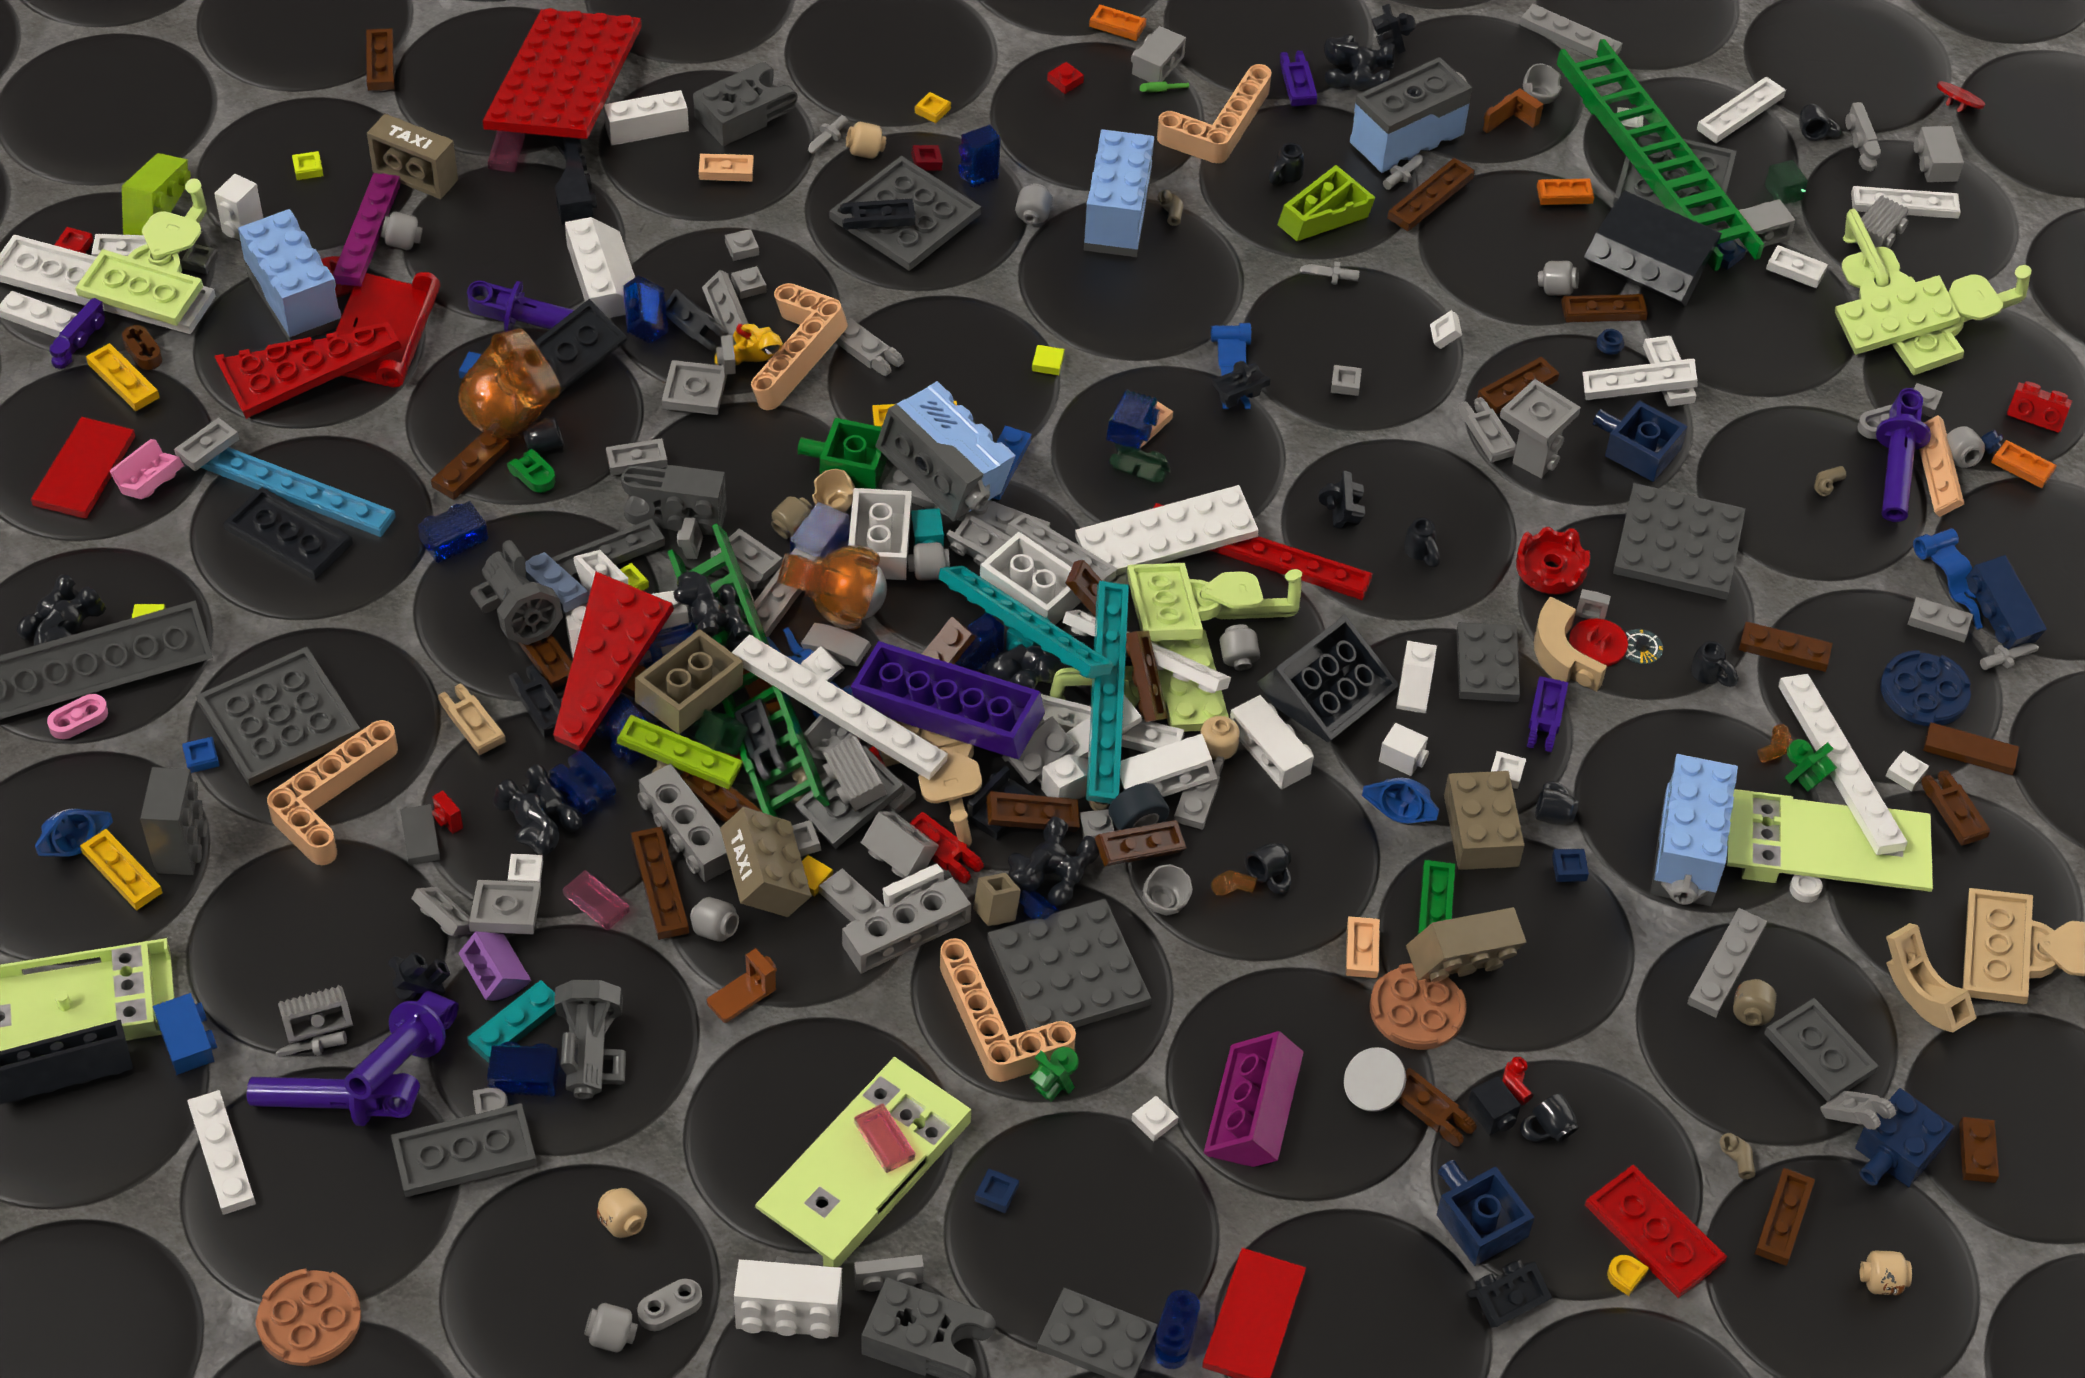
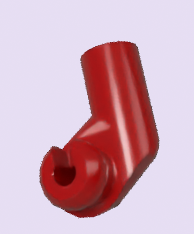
[1502,1057,1533,1105]

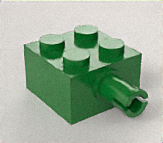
[798,418,888,489]

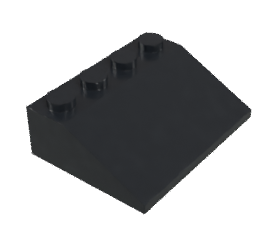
[1584,190,1722,307]
[1257,615,1399,743]

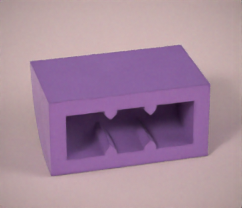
[458,931,531,1001]

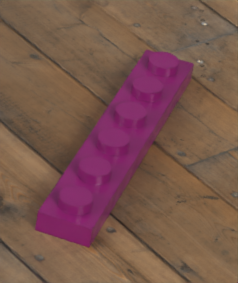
[333,173,401,287]

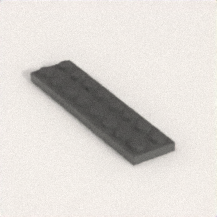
[0,600,213,719]

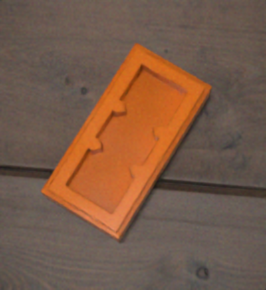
[1089,4,1147,41]
[1537,178,1594,205]
[1991,440,2057,488]

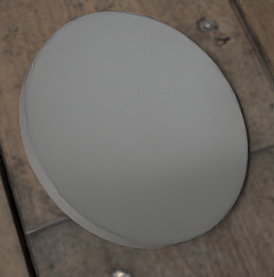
[1344,1047,1406,1112]

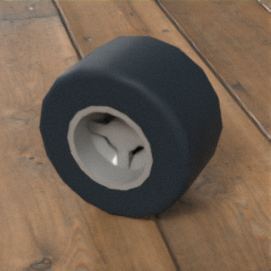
[1109,783,1169,830]

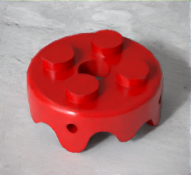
[1516,527,1590,594]

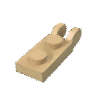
[438,683,506,756]

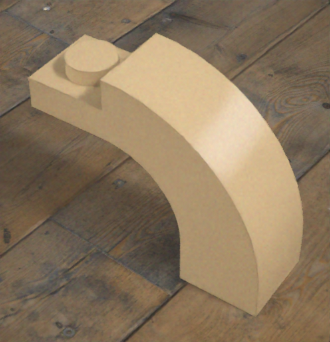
[1534,596,1607,692]
[1886,923,1976,1033]

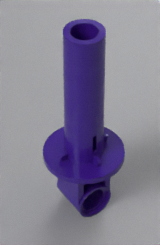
[467,280,574,333]
[1876,388,1931,522]
[345,991,459,1100]
[247,1063,420,1126]

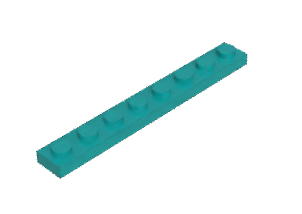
[938,566,1113,679]
[1086,581,1129,804]

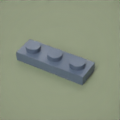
[525,552,589,613]

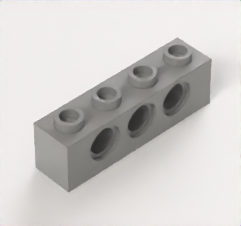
[637,764,731,882]
[842,877,971,973]

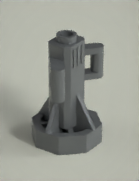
[470,540,563,645]
[554,980,626,1099]

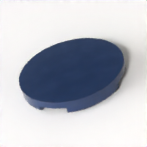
[1881,650,1971,726]

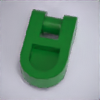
[507,449,555,492]

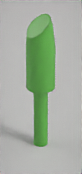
[1140,81,1189,92]

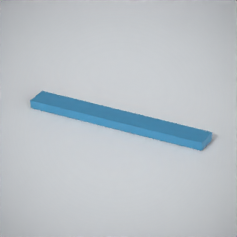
[200,447,396,537]

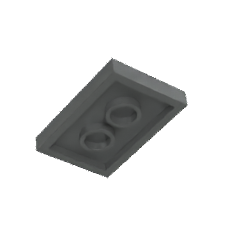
[1457,622,1520,702]
[795,745,905,849]
[1764,998,1879,1102]
[1037,1288,1158,1378]

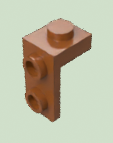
[1483,88,1544,133]
[706,948,777,1023]

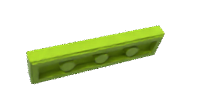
[617,715,742,790]

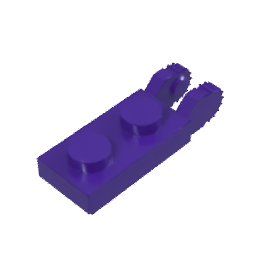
[1280,51,1317,106]
[49,298,105,369]
[1527,676,1569,752]

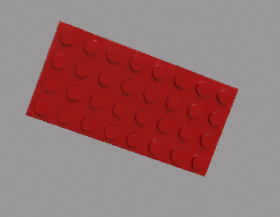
[483,8,642,139]

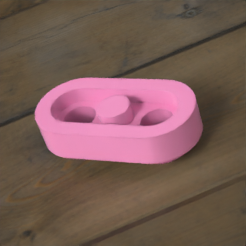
[47,694,108,739]

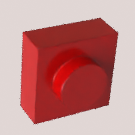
[1047,61,1084,94]
[54,227,94,254]
[432,790,463,834]

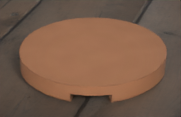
[1370,963,1466,1050]
[256,1268,361,1366]

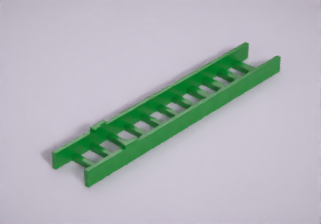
[1556,39,1765,271]
[667,523,830,817]

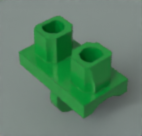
[1785,739,1837,792]
[1029,1047,1079,1102]

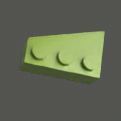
[122,153,191,235]
[1277,165,1375,241]

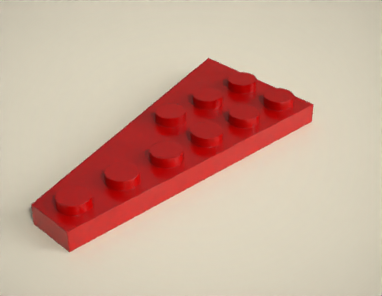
[214,322,402,419]
[553,571,674,752]

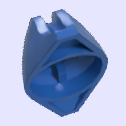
[1362,777,1439,823]
[35,809,113,856]

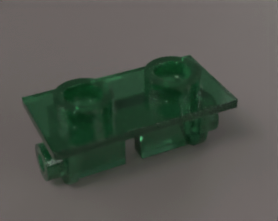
[1109,441,1171,483]

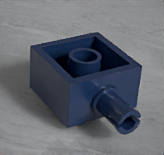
[1592,401,1688,482]
[1855,1088,1954,1187]
[1436,1160,1535,1266]

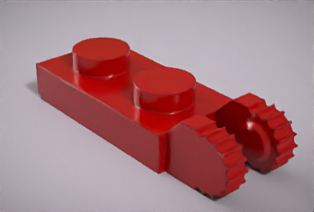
[910,812,984,884]

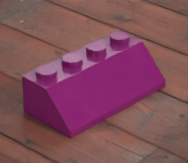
[1204,1031,1304,1167]

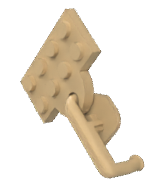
[881,719,982,848]
[1962,888,2085,1004]

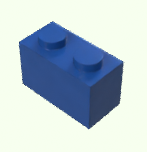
[153,993,217,1075]

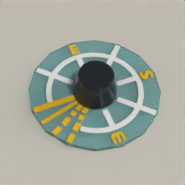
[1625,629,1663,664]

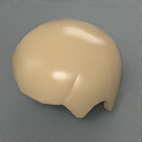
[812,468,855,515]

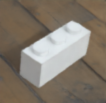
[604,90,689,145]
[1230,695,1314,790]
[1120,734,1218,797]

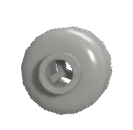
[1015,184,1053,225]
[381,212,423,250]
[1538,260,1579,296]
[1947,426,1985,468]
[908,542,950,581]
[1219,624,1260,671]
[690,897,739,942]
[584,1303,638,1353]

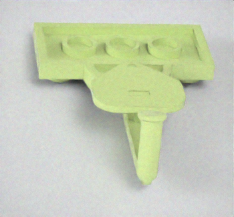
[75,179,207,326]
[1835,209,1960,355]
[1892,265,2032,376]
[1127,563,1302,642]
[1050,630,1229,732]

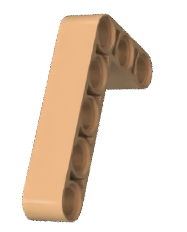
[1157,64,1272,164]
[751,283,848,410]
[267,720,398,866]
[940,938,1076,1082]

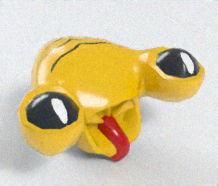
[714,324,783,366]

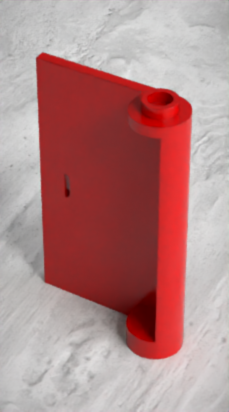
[336,272,441,387]

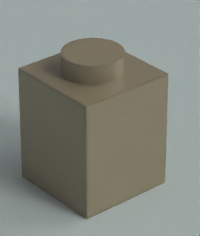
[973,873,1021,926]

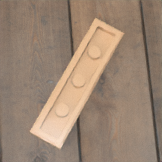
[1919,415,1964,517]

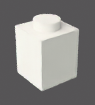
[1379,723,1429,776]

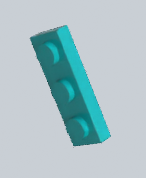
[467,980,556,1064]

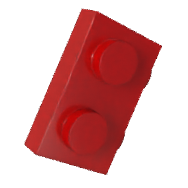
[2007,381,2073,433]

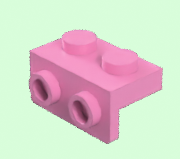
[110,439,184,499]

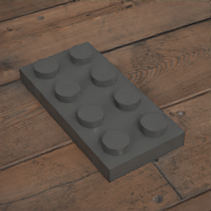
[391,1103,537,1197]

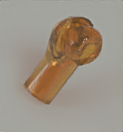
[1757,724,1791,763]
[1211,870,1257,895]

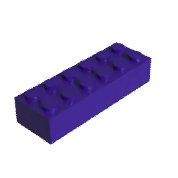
[851,641,1045,760]

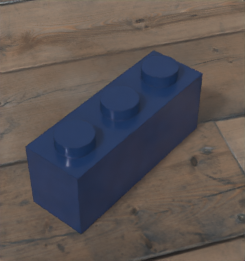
[1966,555,2047,650]

